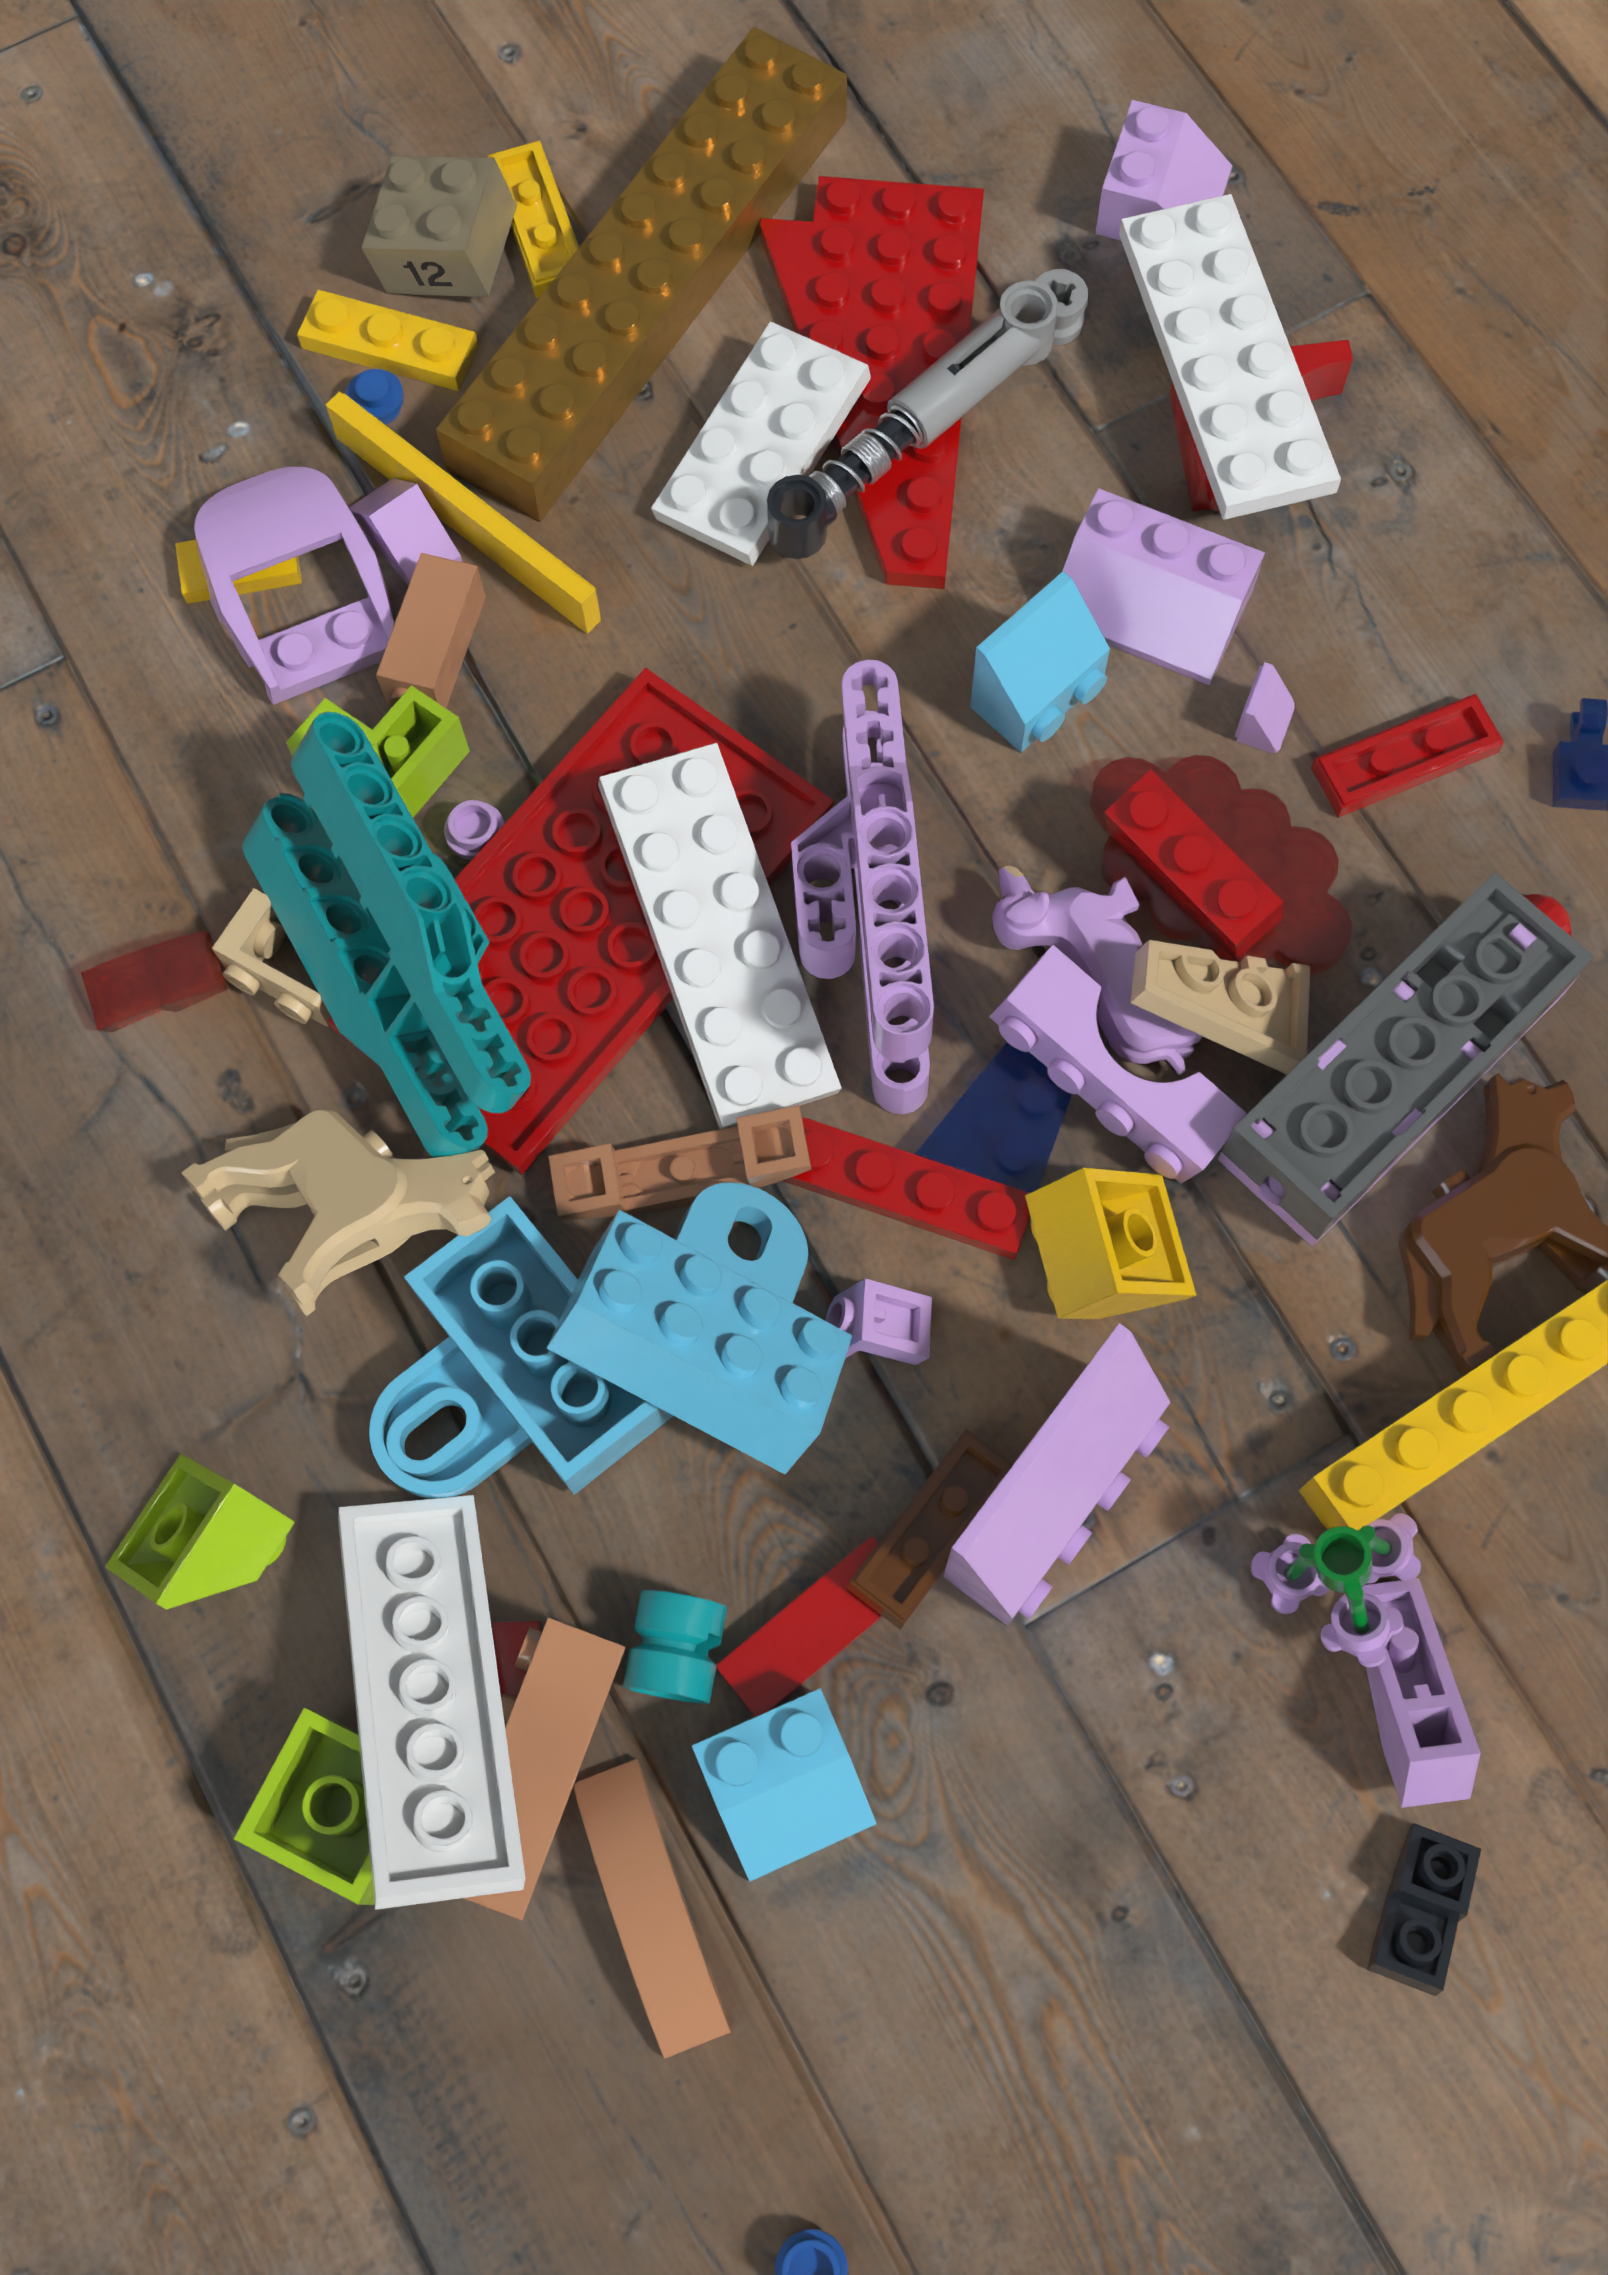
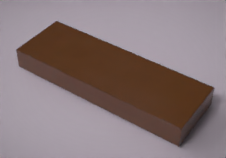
[846,1429,1013,1629]

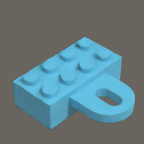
[547,1182,852,1474]
[369,1196,673,1499]

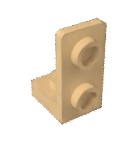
[212,888,331,1027]

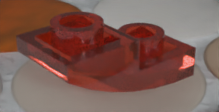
[81,931,227,1032]

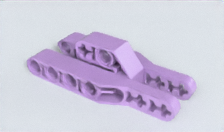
[791,659,934,1115]

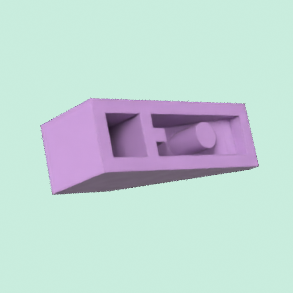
[1362,1578,1481,1808]

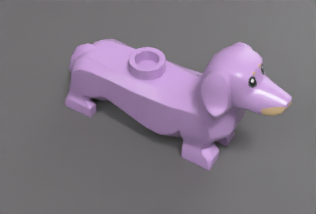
[992,866,1203,1075]

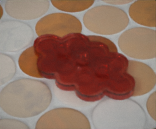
[1090,755,1352,973]

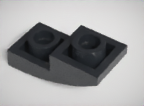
[1367,1823,1481,1996]

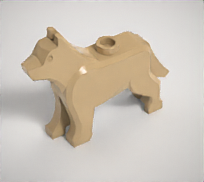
[181,1109,495,1317]

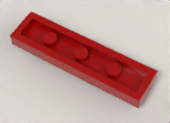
[782,1117,1030,1260]

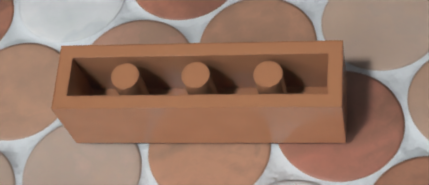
[464,1618,626,1920]

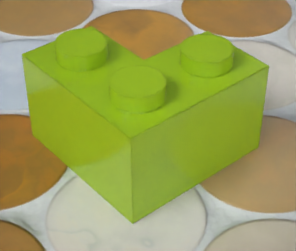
[286,685,470,818]

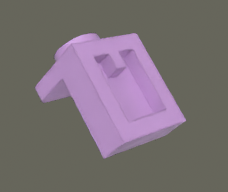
[826,1278,932,1365]

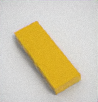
[488,140,579,299]

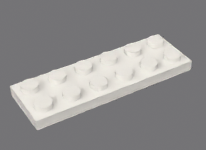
[1119,194,1341,520]
[598,743,842,1129]
[338,1495,526,1910]

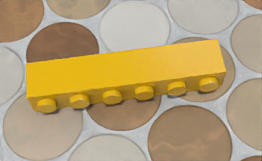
[1298,1280,1608,1531]

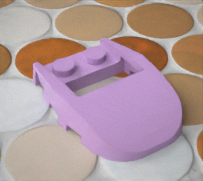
[194,467,395,705]

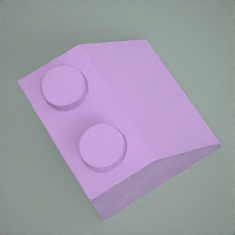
[1095,100,1232,240]

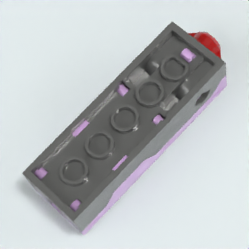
[1218,872,1594,1247]

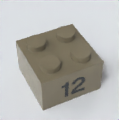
[361,156,517,297]

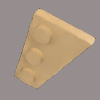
[1131,940,1310,1075]

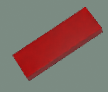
[1311,693,1504,818]
[716,1536,883,1717]

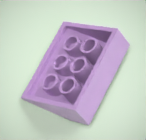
[943,1323,1170,1626]

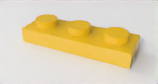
[297,289,478,392]

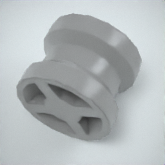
[1035,269,1088,345]

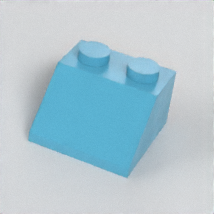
[970,571,1110,753]
[692,1688,877,1882]

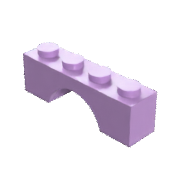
[989,945,1247,1184]

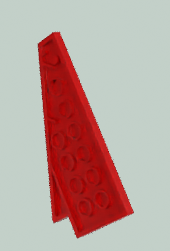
[760,176,984,589]

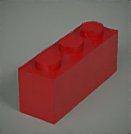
[1104,769,1283,962]

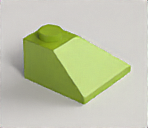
[105,1453,295,1610]

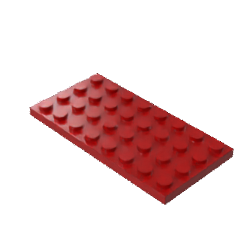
[327,667,834,1176]

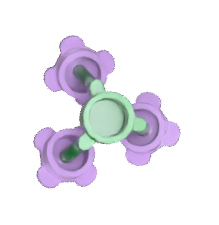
[1251,1513,1421,1667]

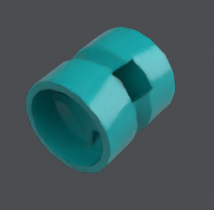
[622,1590,727,1704]

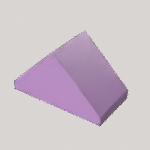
[349,478,462,586]

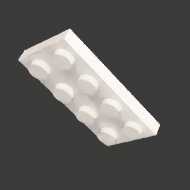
[651,321,871,566]

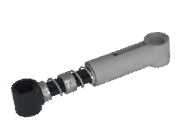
[767,280,1058,559]

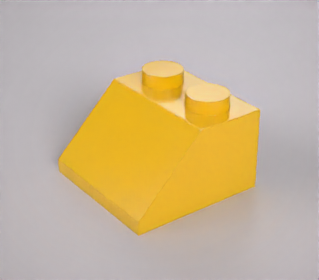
[1025,1168,1196,1319]

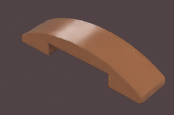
[548,1105,811,1220]
[573,1759,731,2059]

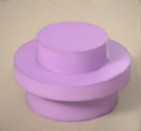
[444,800,505,860]

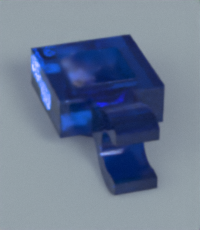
[1552,698,1608,811]

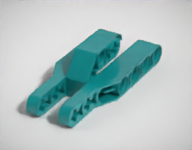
[242,712,531,1158]

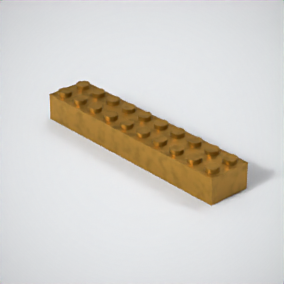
[436,26,847,522]

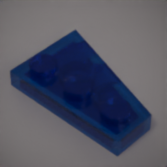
[915,1042,1073,1193]

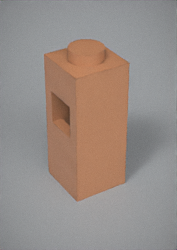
[376,553,486,708]

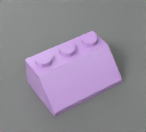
[1062,488,1265,686]

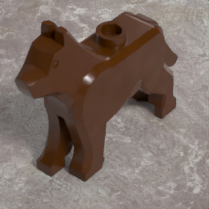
[1399,1073,1608,1377]

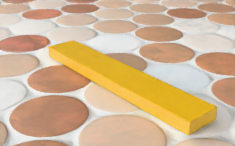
[325,392,601,634]

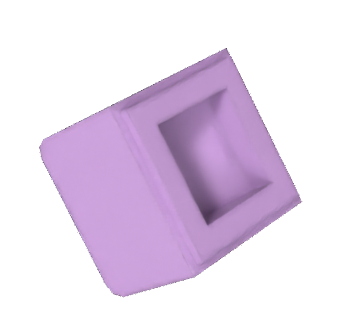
[1234,662,1294,753]

